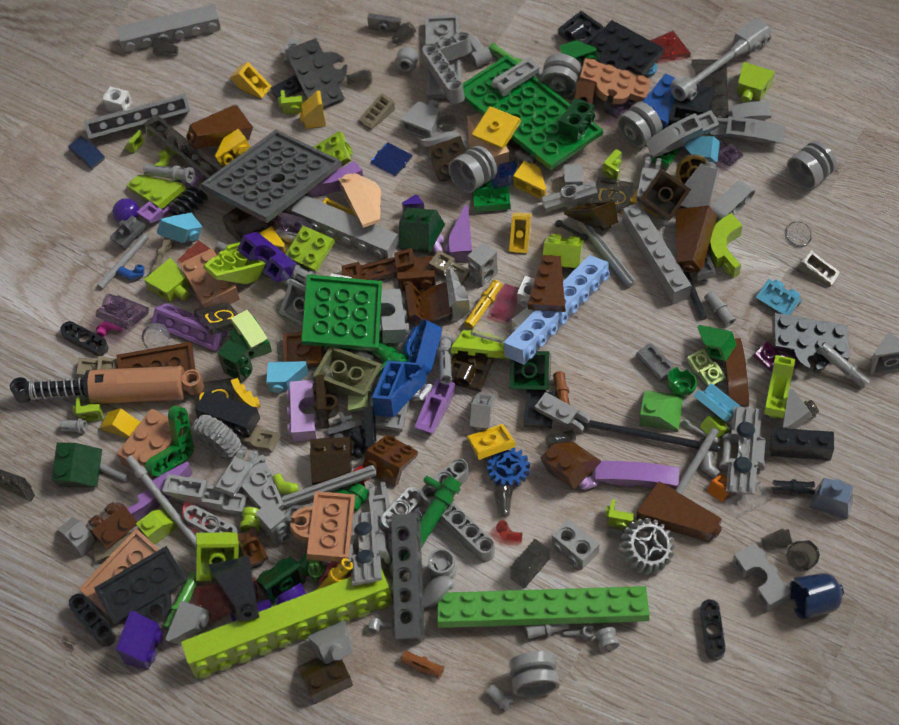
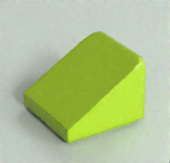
[124,130,145,153]
[700,416,731,438]

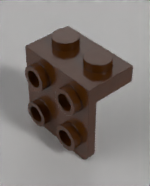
[397,256,436,291]
[404,282,452,325]
[362,435,418,487]
[86,502,137,549]

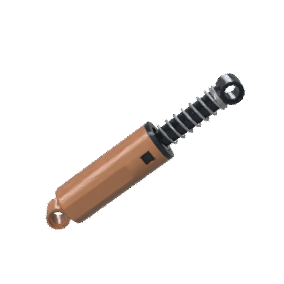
[9,366,204,404]

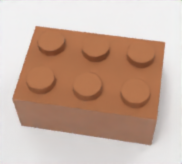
[179,248,240,314]
[117,408,183,480]

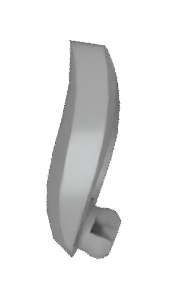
[419,131,459,147]
[423,575,454,609]

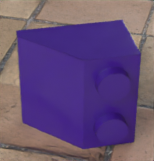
[116,611,163,670]

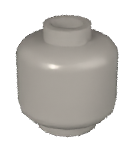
[395,47,419,72]

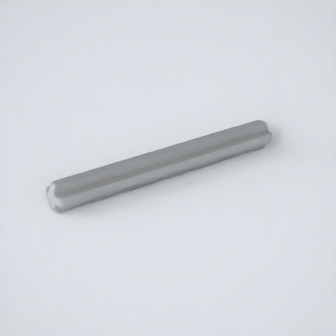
[578,221,635,287]
[281,465,376,507]

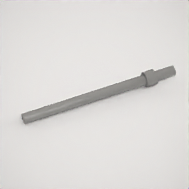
[126,455,196,549]

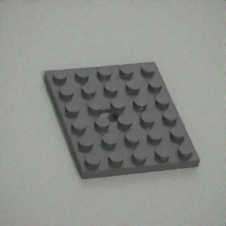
[201,130,341,223]

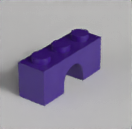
[237,232,297,283]

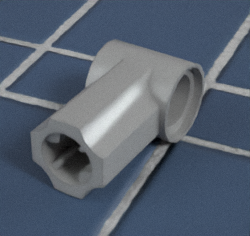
[469,34,492,68]

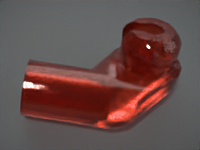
[496,520,523,542]

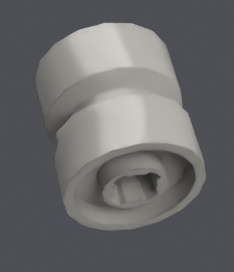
[428,548,456,580]

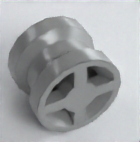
[595,627,620,652]

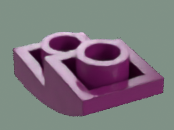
[752,341,797,372]

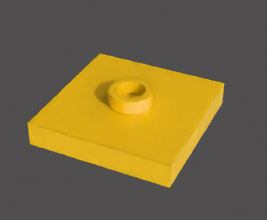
[472,106,521,150]
[467,424,516,460]

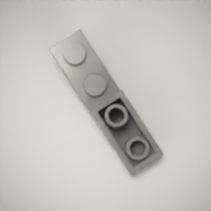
[645,110,719,158]
[710,116,785,144]

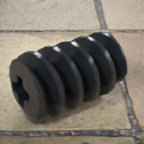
[168,185,208,216]

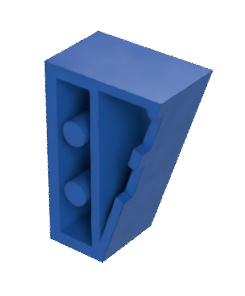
[643,73,675,130]
[372,360,427,417]

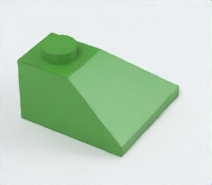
[639,390,684,431]

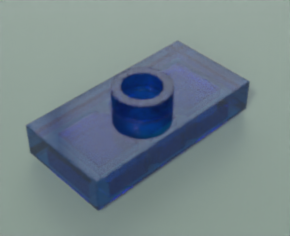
[492,160,518,189]

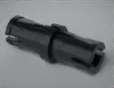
[772,479,815,495]

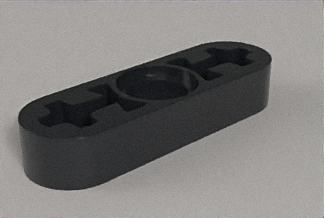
[60,321,109,356]
[700,599,726,661]

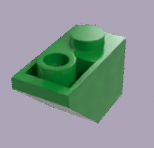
[560,40,600,67]
[697,325,737,361]

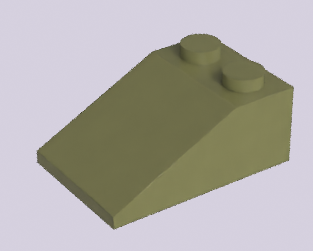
[313,347,382,397]

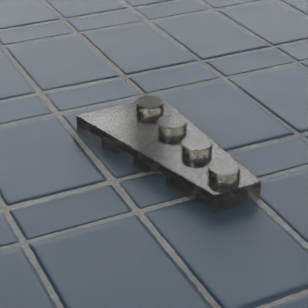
[691,59,729,118]

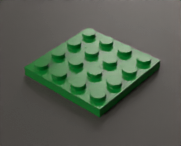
[301,274,382,351]

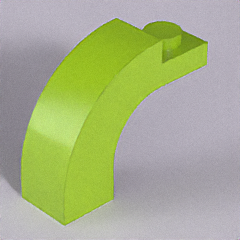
[709,213,743,278]
[764,355,795,418]

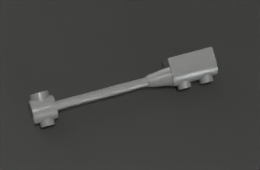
[670,18,771,101]

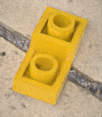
[230,378,261,410]

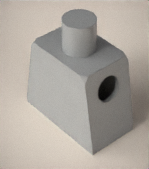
[401,100,441,139]
[308,620,353,664]

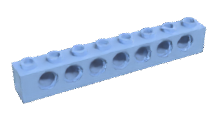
[503,255,610,364]

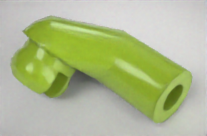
[272,473,299,495]

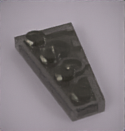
[0,469,35,501]

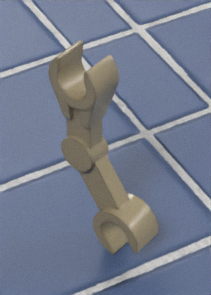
[151,237,174,273]

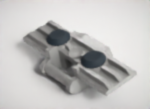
[719,406,767,495]
[345,510,390,586]

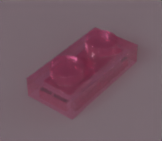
[491,283,519,322]

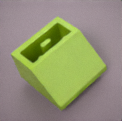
[543,234,584,268]

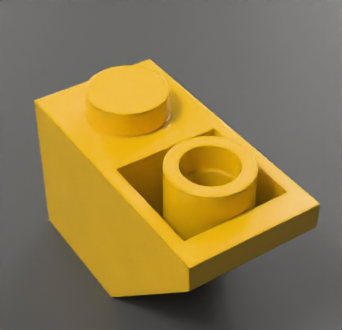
[215,129,251,168]

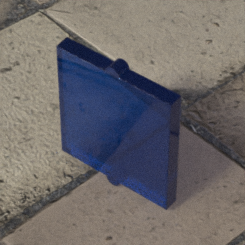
[370,142,413,177]

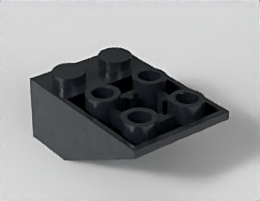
[669,85,716,136]

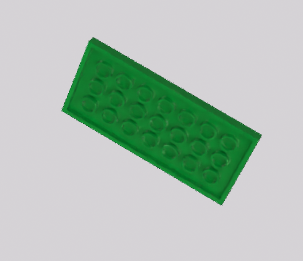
[462,55,603,170]

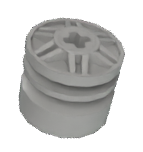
[787,141,837,189]
[449,146,497,193]

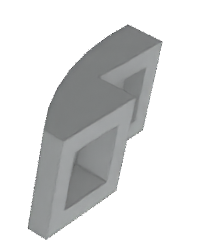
[731,102,772,121]

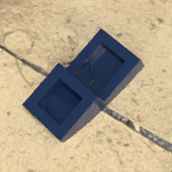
[68,136,105,169]

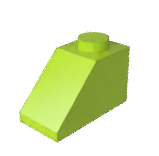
[136,509,178,545]

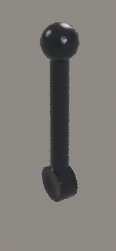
[555,220,588,241]

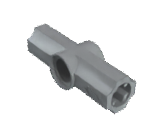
[542,181,598,212]

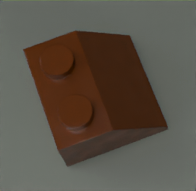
[540,442,601,489]

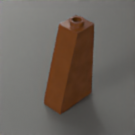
[186,105,253,149]
[676,205,717,273]
[636,481,722,542]

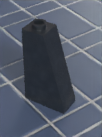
[208,556,260,622]

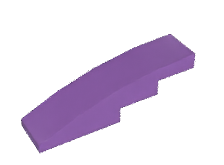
[594,461,679,489]
[127,462,193,521]

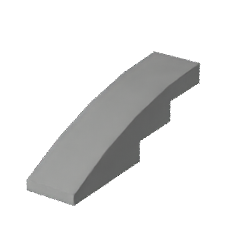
[162,474,248,515]

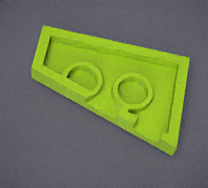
[126,174,186,209]
[451,330,509,359]

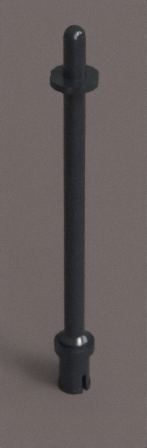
[574,418,721,453]

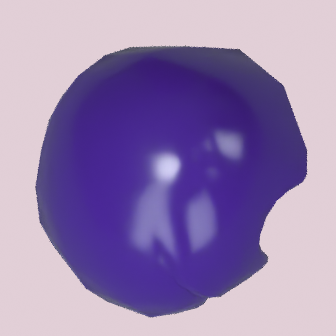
[112,198,140,223]
[275,583,306,605]

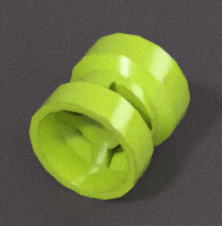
[239,507,260,533]

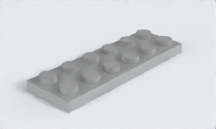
[425,15,461,99]

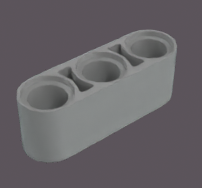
[710,180,755,222]

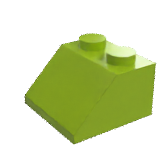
[196,532,239,581]

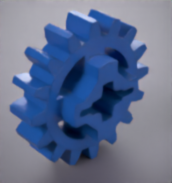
[487,447,530,489]

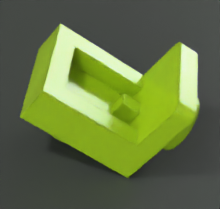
[278,90,303,114]
[605,499,634,530]

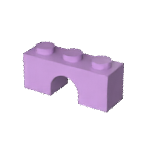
[287,380,317,442]

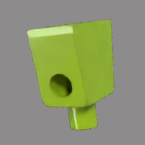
[737,62,775,103]
[144,258,190,302]

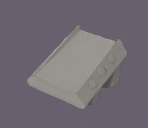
[446,268,470,321]

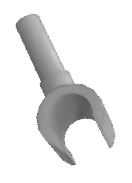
[368,618,395,633]
[564,625,594,641]

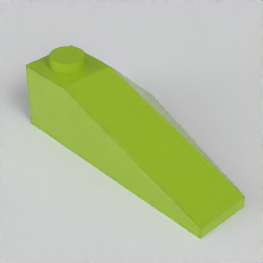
[203,242,265,284]

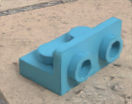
[756,278,802,316]
[694,383,741,422]

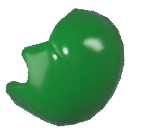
[667,367,697,396]

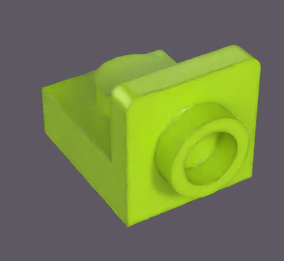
[603,149,622,182]
[73,397,103,422]

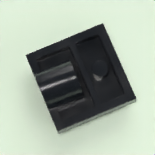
[558,10,605,45]

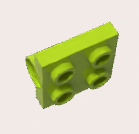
[313,131,353,167]
[286,225,335,272]

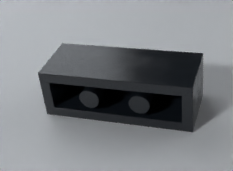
[195,391,261,437]
[770,428,834,461]

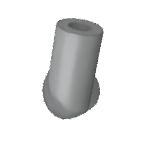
[700,451,721,478]

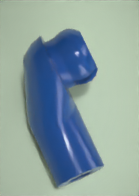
[117,264,145,280]

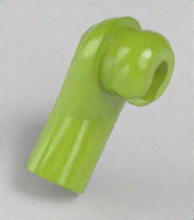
[154,150,170,167]

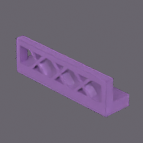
[151,303,230,351]

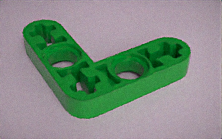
[145,405,194,477]

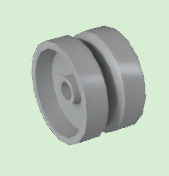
[540,54,582,98]
[617,101,662,148]
[509,651,560,697]

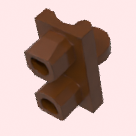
[238,527,268,567]

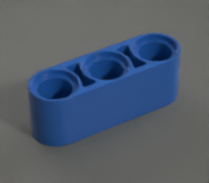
[408,319,442,376]

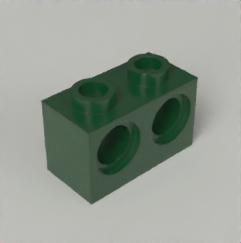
[558,98,596,141]
[217,339,253,383]

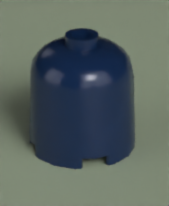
[789,573,844,620]

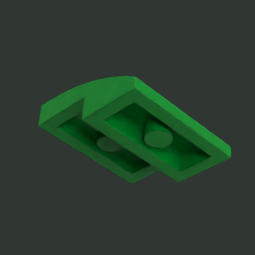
[473,177,511,212]

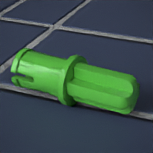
[308,559,324,583]

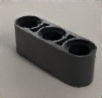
[68,594,116,647]

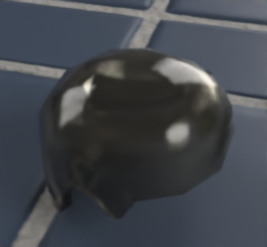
[786,540,820,572]

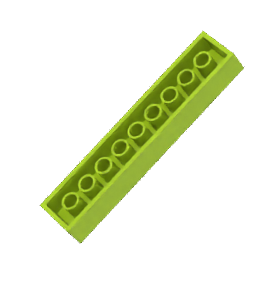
[181,568,392,679]

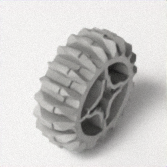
[191,415,242,460]
[619,518,676,574]

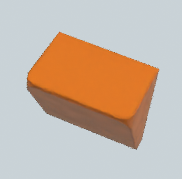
[707,474,731,502]

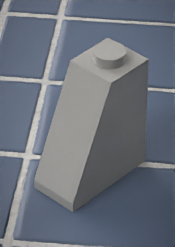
[680,161,720,208]

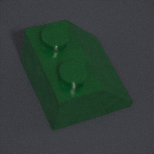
[399,208,445,252]
[509,351,551,390]
[51,442,102,487]
[256,556,306,605]

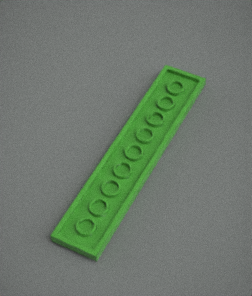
[438,586,650,628]

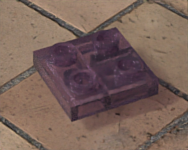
[96,293,149,329]

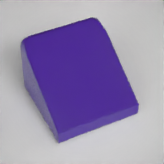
[402,194,425,214]

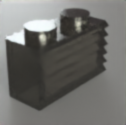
[510,539,550,588]

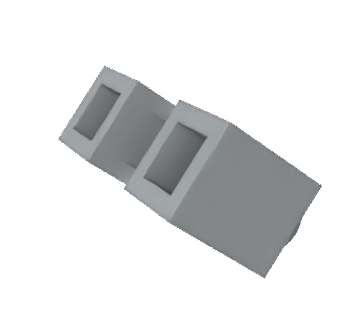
[380,289,409,343]
[732,543,791,613]

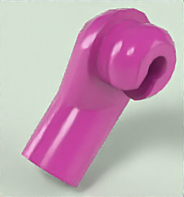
[96,319,124,337]

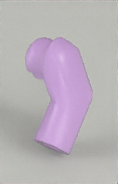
[432,234,445,255]
[579,469,599,490]

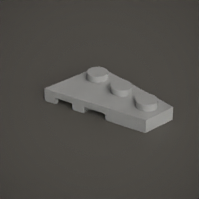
[240,455,284,510]

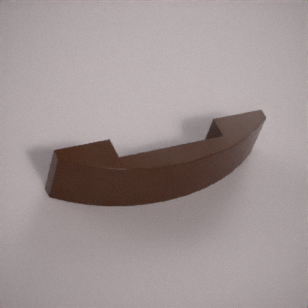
[341,248,415,281]
[725,338,749,407]

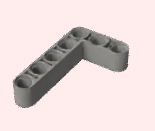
[422,32,472,104]
[421,459,495,562]

